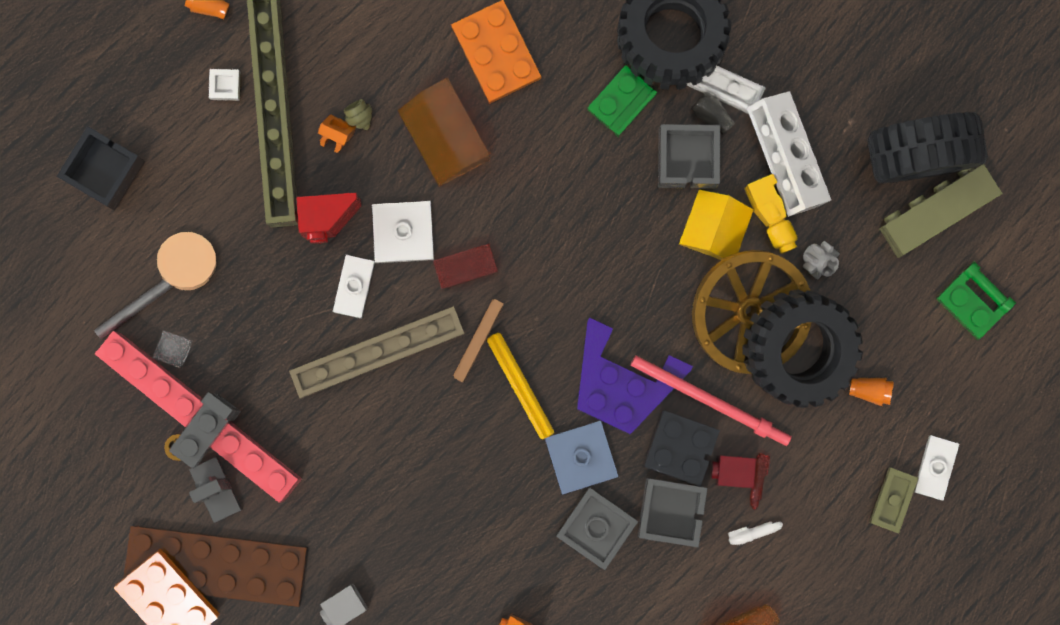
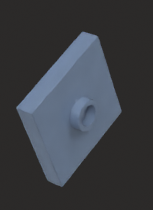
[545,421,618,495]

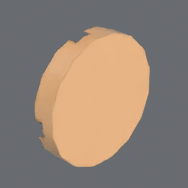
[157,232,216,290]

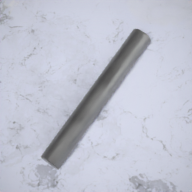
[94,280,172,339]

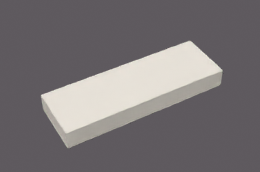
[687,66,765,114]

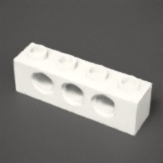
[747,91,831,217]

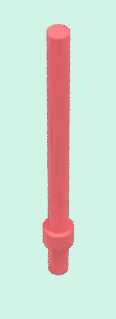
[630,355,792,446]

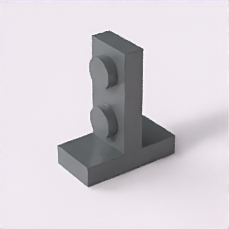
[169,392,241,469]
[189,457,242,523]

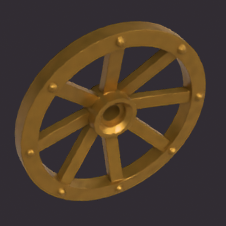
[692,250,812,374]

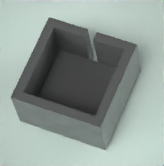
[658,124,720,189]
[637,478,707,547]

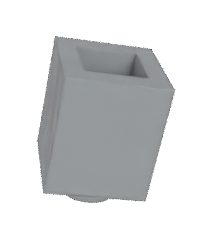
[320,584,369,625]

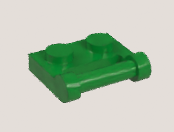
[936,261,1016,340]

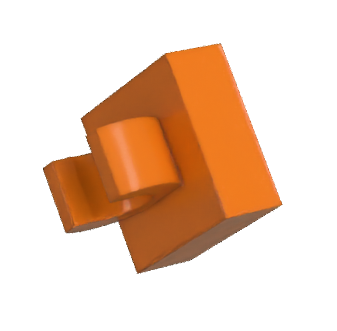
[318,114,356,153]

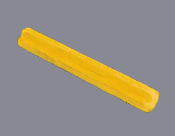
[487,333,554,439]

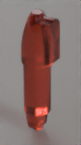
[750,453,770,510]

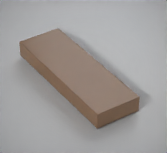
[453,299,504,383]

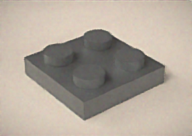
[556,487,638,570]

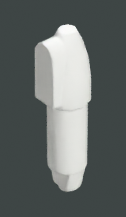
[728,521,783,545]

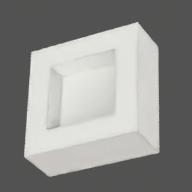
[209,69,241,101]

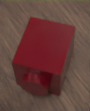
[711,456,756,488]

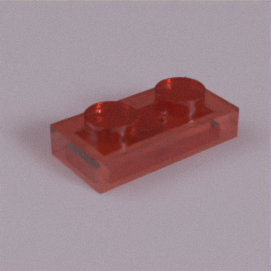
[433,244,498,289]

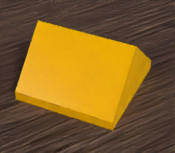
[679,190,753,260]

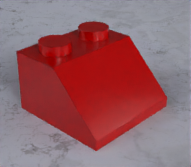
[296,193,362,244]

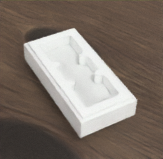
[333,255,375,319]
[914,436,959,501]

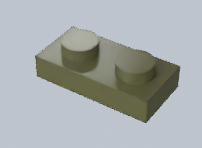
[869,467,919,534]

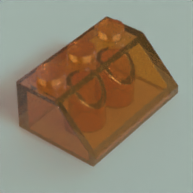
[398,78,490,187]

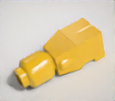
[744,174,797,254]

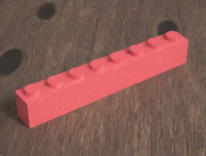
[95,331,302,503]

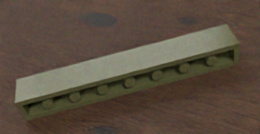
[247,0,298,228]

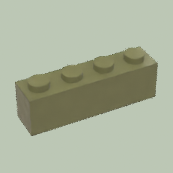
[879,164,1003,258]

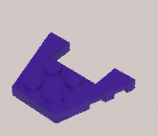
[577,318,693,434]

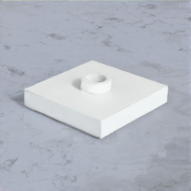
[372,201,434,263]

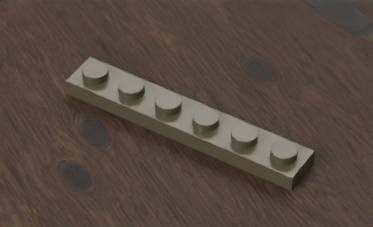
[289,306,465,399]

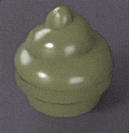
[343,99,372,130]

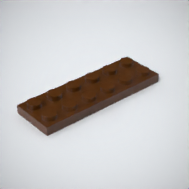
[123,526,308,607]

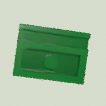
[587,65,657,137]

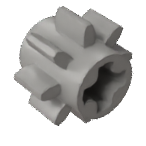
[803,241,840,279]

